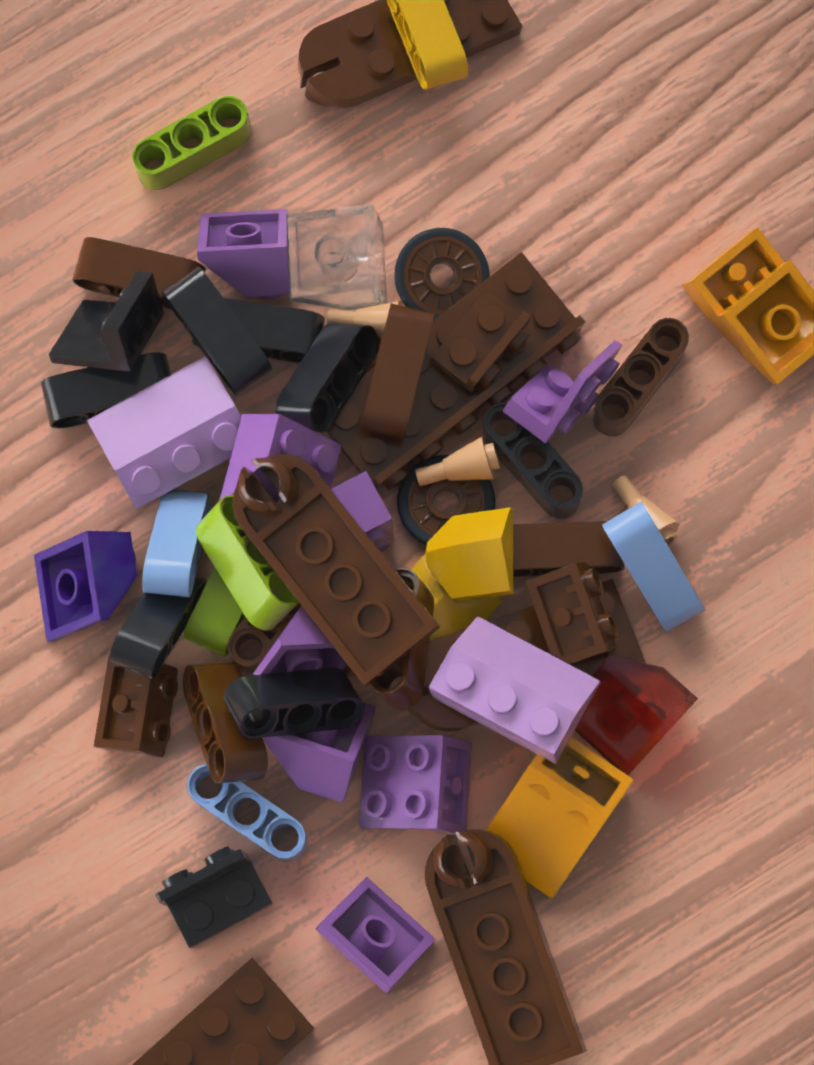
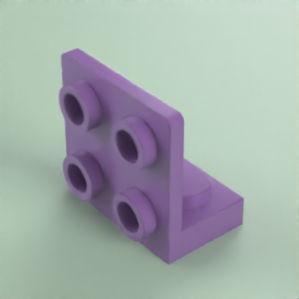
[503,340,623,444]
[359,735,472,834]

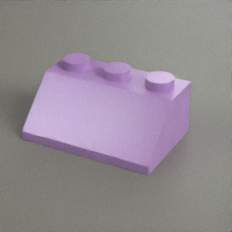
[87,356,241,509]
[429,616,601,764]

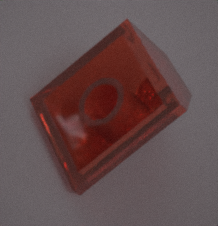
[575,655,698,775]

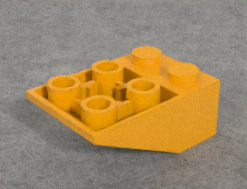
[486,737,634,900]

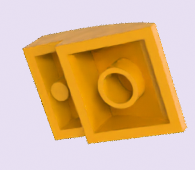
[681,227,814,385]

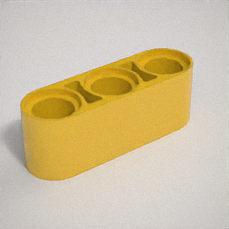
[386,0,469,90]

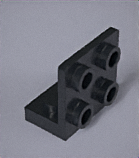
[49,271,164,372]
[155,846,273,948]

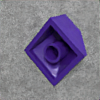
[34,531,137,642]

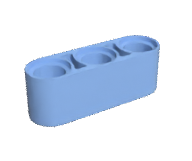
[142,489,210,597]
[602,501,706,633]
[187,764,308,861]

